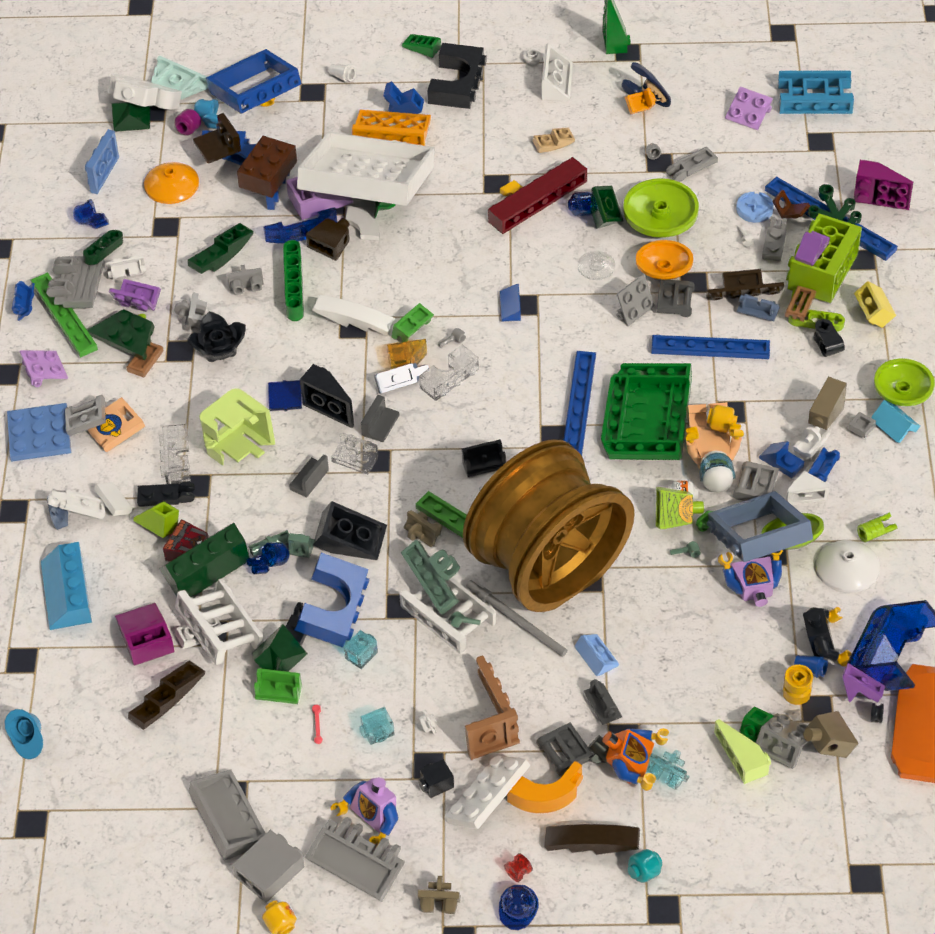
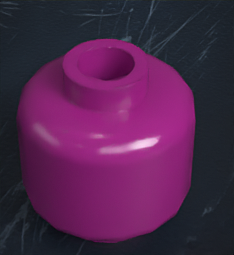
[174,109,201,136]

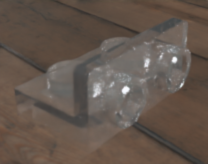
[331,433,378,475]

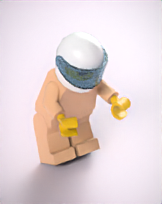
[686,402,744,492]

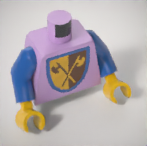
[718,550,783,607]
[331,777,398,849]

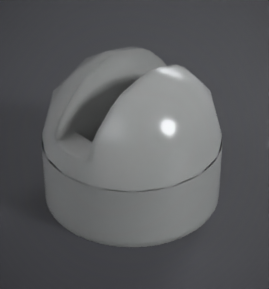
[646,143,661,160]

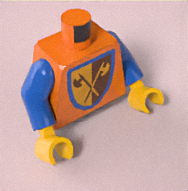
[602,728,669,791]

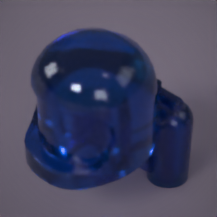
[73,199,109,229]
[247,542,290,574]

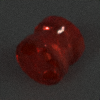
[504,853,533,883]

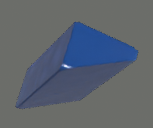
[500,284,521,322]

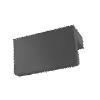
[361,395,400,442]
[289,454,329,498]

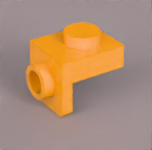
[625,88,656,115]

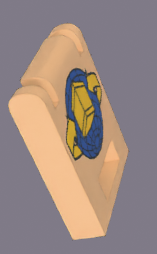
[88,397,145,452]

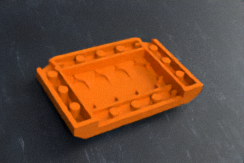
[891,664,935,783]

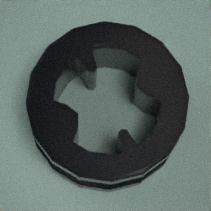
[871,703,884,723]

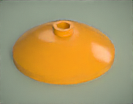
[144,162,199,204]
[636,240,693,280]

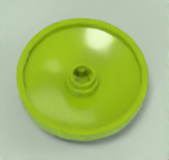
[623,178,699,238]

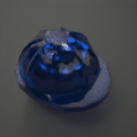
[499,885,539,930]

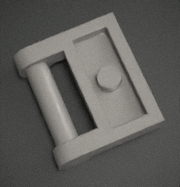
[65,395,106,436]
[733,461,779,500]

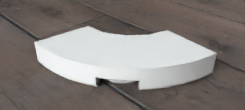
[345,206,380,241]

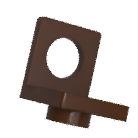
[772,190,810,219]

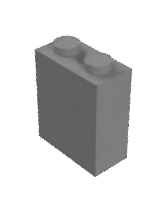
[232,829,304,903]

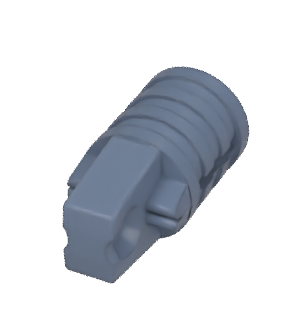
[47,496,68,530]

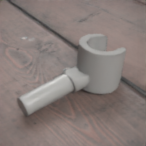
[439,328,466,347]

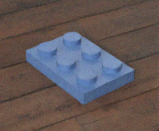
[85,129,119,194]

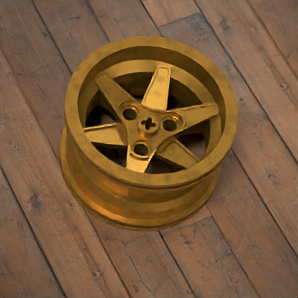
[463,440,635,612]

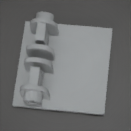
[616,273,655,326]

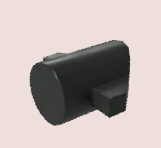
[588,735,609,763]

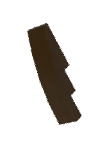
[128,660,205,730]
[544,824,640,855]

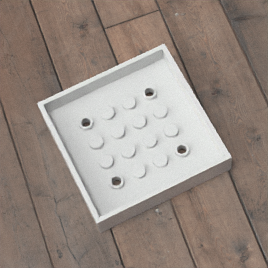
[297,132,435,206]

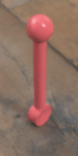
[312,705,323,744]

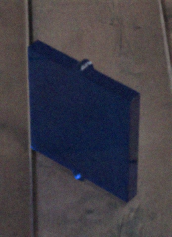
[268,380,302,412]

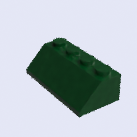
[159,523,250,597]

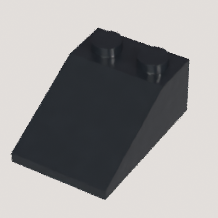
[300,364,354,428]
[313,501,387,560]

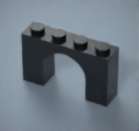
[427,43,487,109]

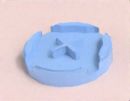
[736,192,774,223]

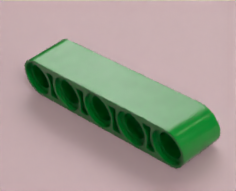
[283,240,304,321]

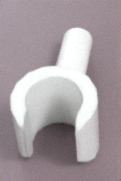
[739,226,754,248]

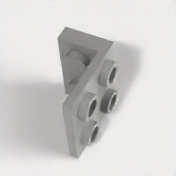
[756,713,809,769]

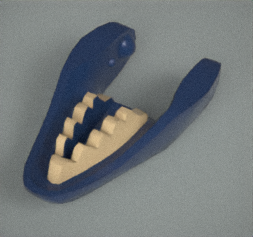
[622,62,671,107]

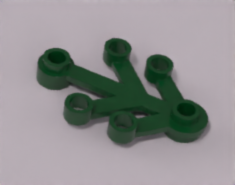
[808,184,862,225]

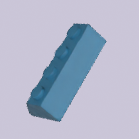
[41,542,92,630]

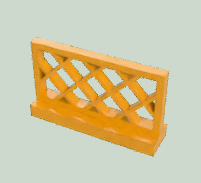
[352,109,431,146]

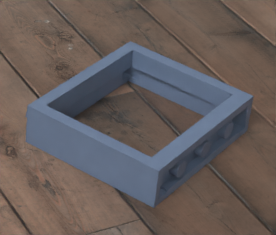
[707,491,813,562]

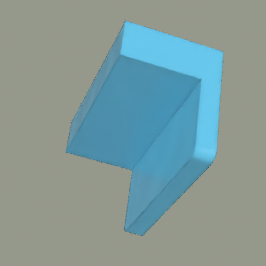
[871,400,920,443]

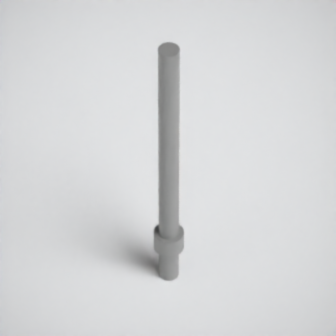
[466,580,568,657]

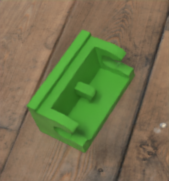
[391,303,434,345]
[254,668,302,704]

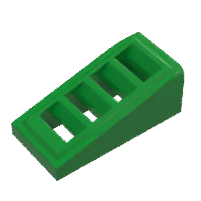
[402,34,441,58]

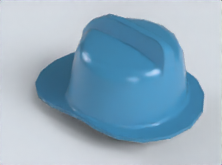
[5,709,43,759]

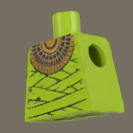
[656,487,704,529]

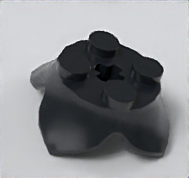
[187,311,246,362]

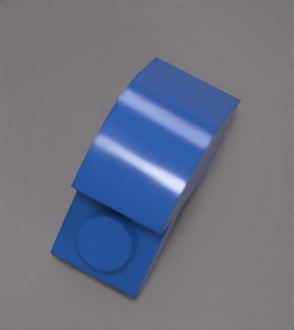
[383,81,424,114]

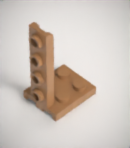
[465,655,520,760]

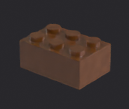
[237,136,297,198]

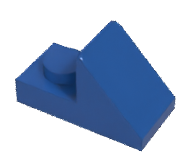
[759,441,805,478]

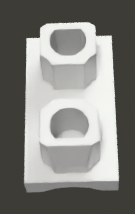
[793,425,830,461]

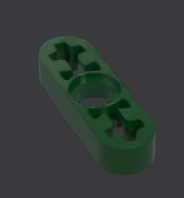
[83,230,123,265]

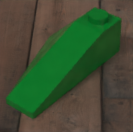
[602,0,631,54]

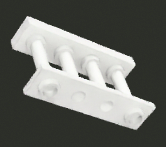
[400,578,496,654]
[175,579,263,665]

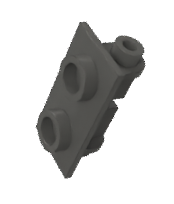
[584,679,622,725]

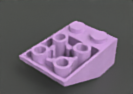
[286,177,353,220]

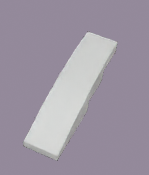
[312,295,395,336]

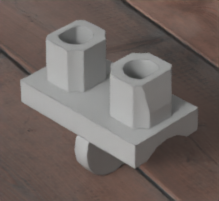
[227,265,264,295]
[174,292,207,331]

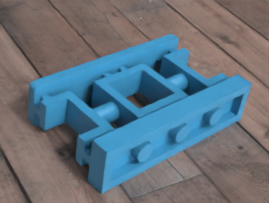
[778,71,854,114]

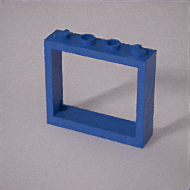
[206,49,302,114]

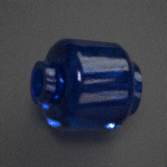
[568,192,591,217]

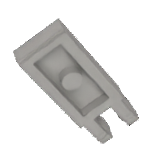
[666,147,718,182]
[762,216,787,261]

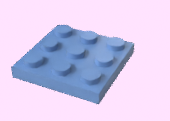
[7,403,71,462]

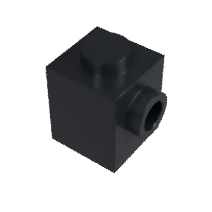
[418,759,454,798]

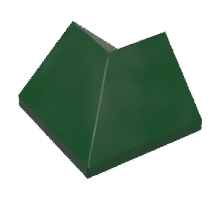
[111,102,150,132]
[591,185,624,229]
[252,624,308,672]

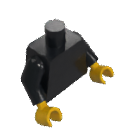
[803,607,853,667]

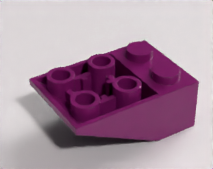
[854,159,914,210]
[115,603,175,666]

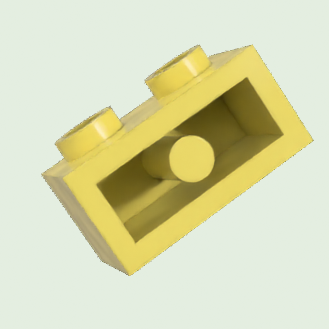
[854,281,896,328]

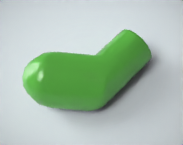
[696,511,713,532]

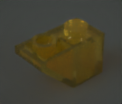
[387,339,427,369]

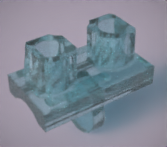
[647,750,689,790]

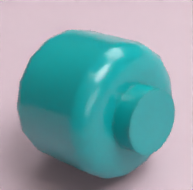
[627,849,662,883]

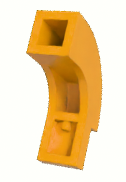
[507,761,583,813]

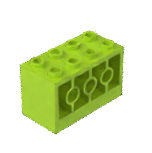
[786,214,862,303]

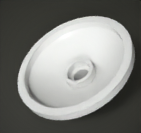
[816,540,880,593]

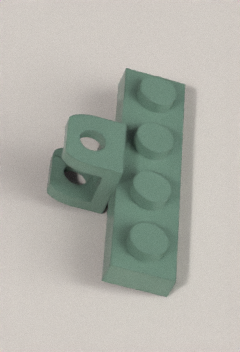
[401,539,460,615]

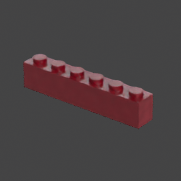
[488,157,587,234]

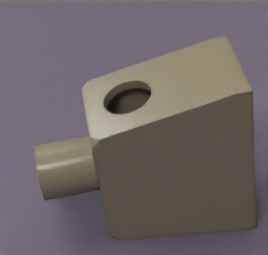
[803,711,859,758]

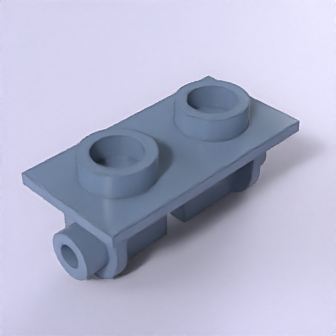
[737,294,780,321]

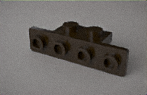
[706,269,784,300]

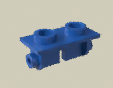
[12,281,35,321]
[808,447,840,482]

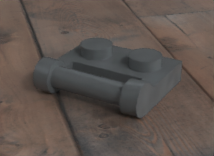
[657,280,695,317]
[536,722,593,777]

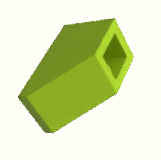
[133,502,179,538]

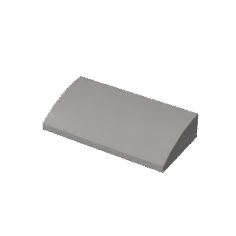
[189,769,266,860]

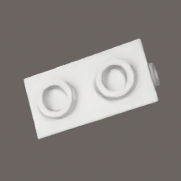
[106,255,146,280]

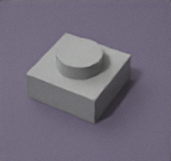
[848,412,876,438]

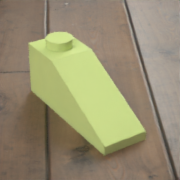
[714,719,771,784]

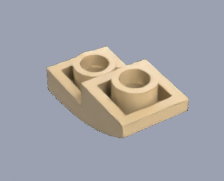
[533,127,575,153]

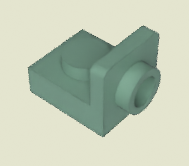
[288,533,314,558]

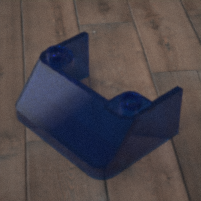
[847,600,935,691]

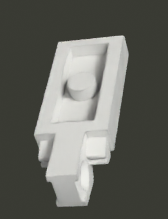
[48,490,105,520]

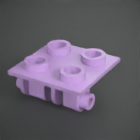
[725,87,773,130]
[20,350,68,387]

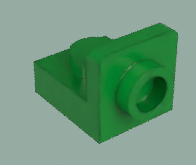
[739,706,774,743]

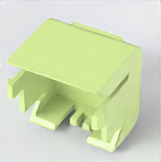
[199,389,275,465]

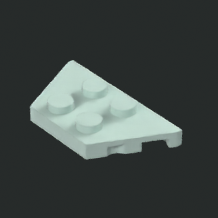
[151,56,208,100]

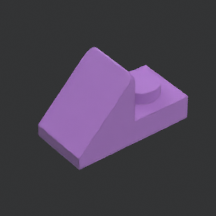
[795,231,830,266]
[843,663,885,703]

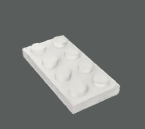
[444,755,530,829]

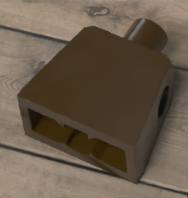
[306,218,350,261]

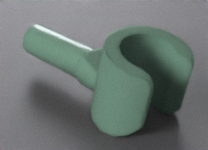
[670,541,701,558]
[449,611,481,628]

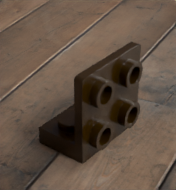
[193,113,241,164]

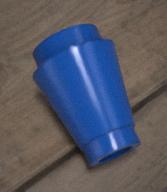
[794,655,828,678]

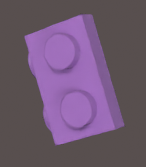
[109,279,161,312]

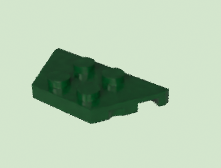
[87,309,155,361]

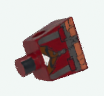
[163,519,209,562]

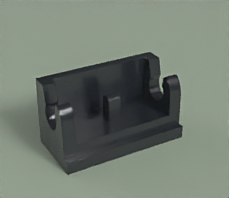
[462,439,506,477]

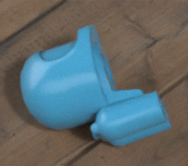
[194,99,219,129]

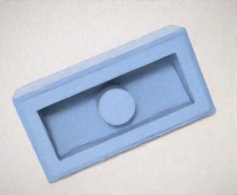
[575,634,619,676]

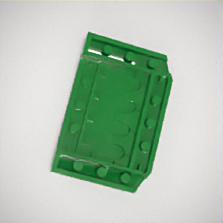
[601,363,692,460]

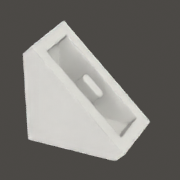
[787,471,829,504]

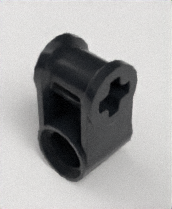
[814,319,845,357]

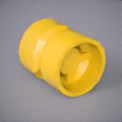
[783,664,813,705]

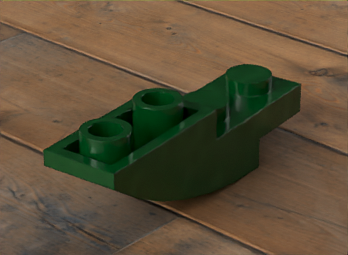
[188,223,254,274]

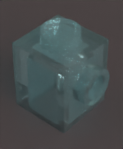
[344,630,378,669]
[359,707,395,745]

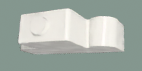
[108,73,182,110]

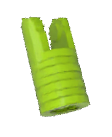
[857,512,898,542]

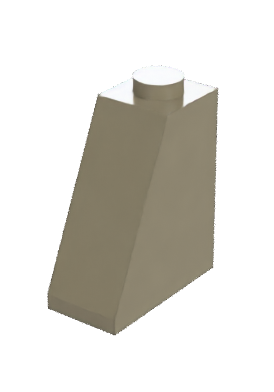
[808,376,847,430]

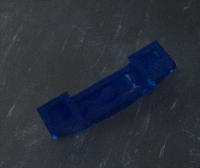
[264,207,337,243]

